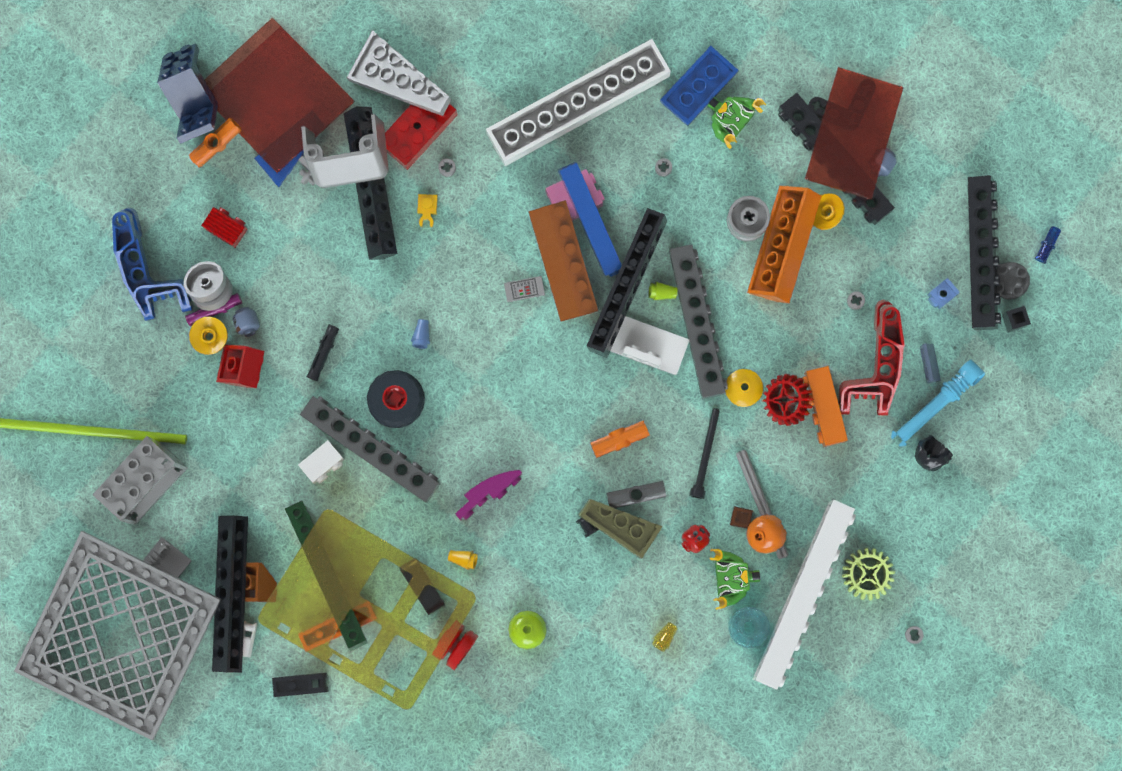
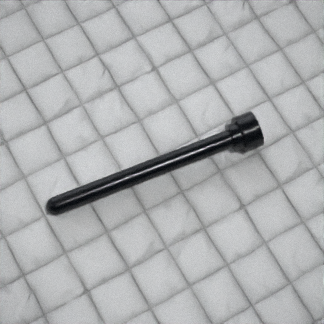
[689,408,720,499]

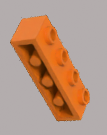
[802,366,848,448]

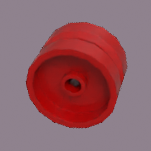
[432,620,479,671]

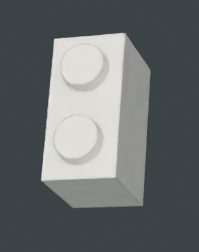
[298,441,344,484]

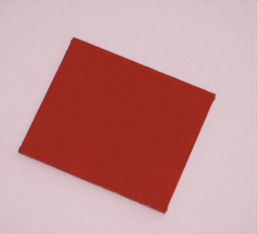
[205,18,355,173]

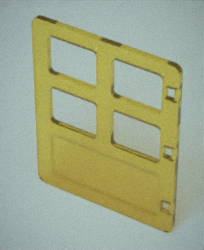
[258,509,476,710]

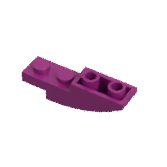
[455,470,522,520]

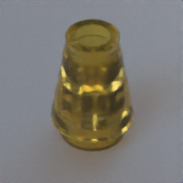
[652,622,678,652]

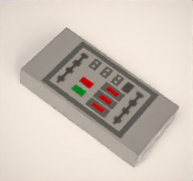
[504,276,545,302]

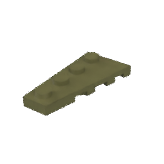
[579,499,663,559]

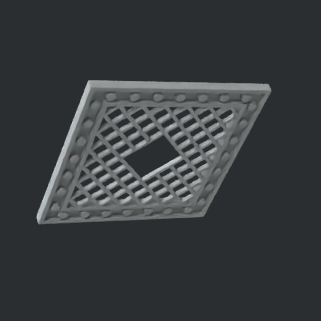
[14,531,221,740]

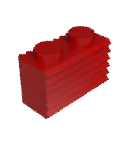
[201,207,248,248]

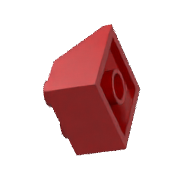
[216,345,265,389]

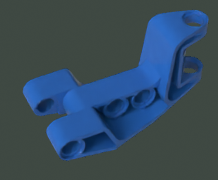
[112,208,193,321]

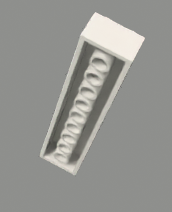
[486,39,671,166]
[753,500,856,690]

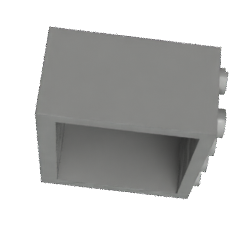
[92,436,188,525]

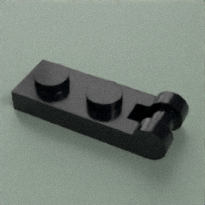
[272,673,329,697]

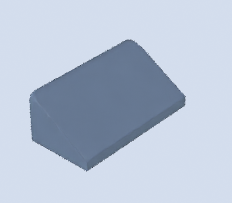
[920,343,941,383]

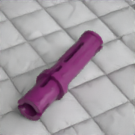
[185,293,243,327]

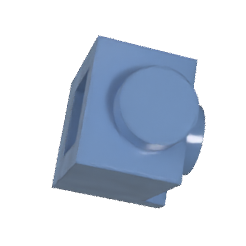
[927,278,960,309]

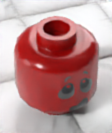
[681,525,710,553]

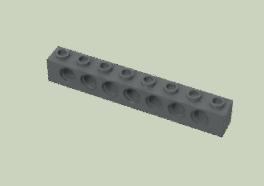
[669,244,728,399]
[300,396,440,503]

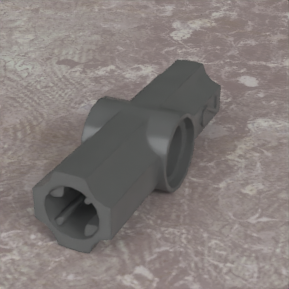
[606,481,666,508]

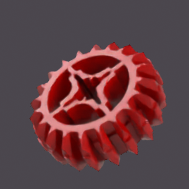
[762,374,814,426]

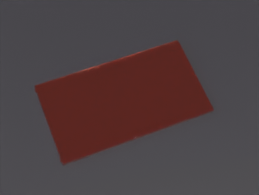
[805,67,904,200]

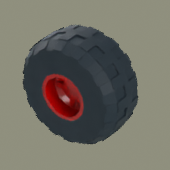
[367,370,425,428]

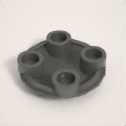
[996,262,1030,299]

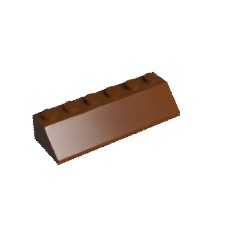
[528,200,598,321]

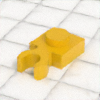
[417,194,438,228]

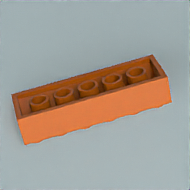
[747,186,822,304]

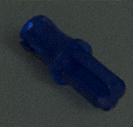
[1035,226,1061,264]

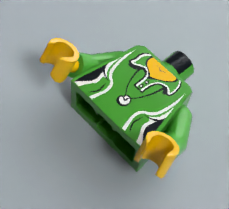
[707,96,766,149]
[710,549,760,610]

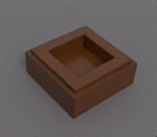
[730,506,753,529]

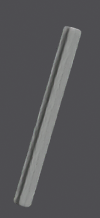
[736,450,788,559]

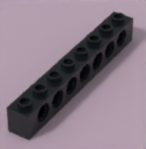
[778,93,895,225]
[343,106,398,260]
[968,175,1001,330]
[586,208,667,358]
[212,515,248,673]

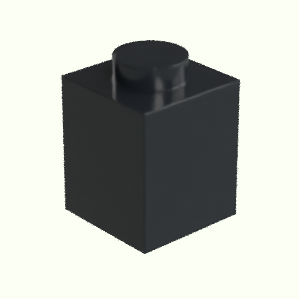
[1002,306,1031,333]

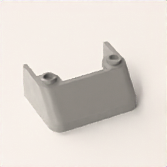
[301,114,388,188]

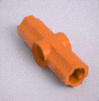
[189,118,242,168]
[590,421,650,458]

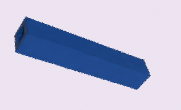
[558,162,622,277]

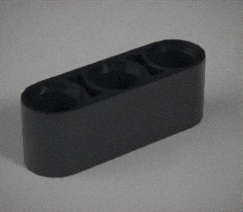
[399,557,445,615]

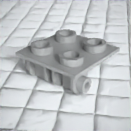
[143,537,192,577]

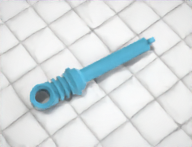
[891,359,985,447]

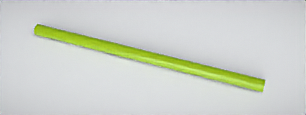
[0,418,187,444]

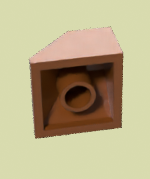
[245,562,277,602]

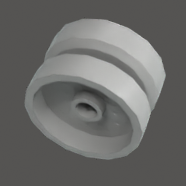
[726,196,770,242]
[184,261,232,311]

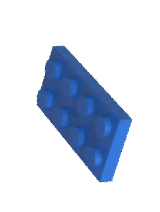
[660,46,739,126]

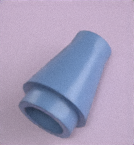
[411,319,430,349]

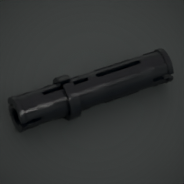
[306,324,339,382]

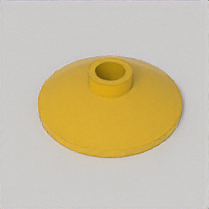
[813,193,845,230]
[189,317,228,355]
[725,369,763,407]

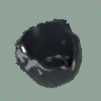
[915,435,953,471]

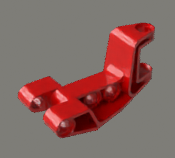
[839,299,905,416]

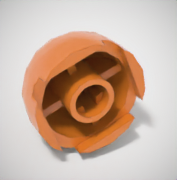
[746,514,787,554]

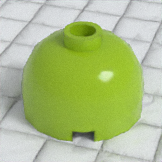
[508,610,547,649]

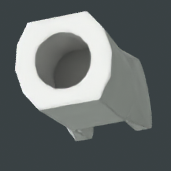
[243,621,257,658]

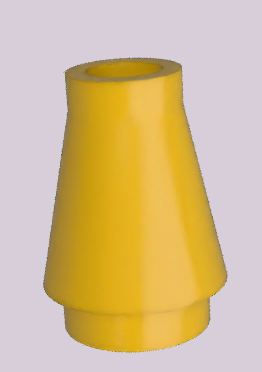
[448,550,478,570]

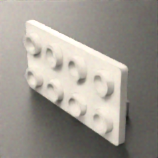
[611,316,689,375]

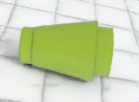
[648,281,677,300]

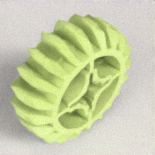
[842,548,895,601]

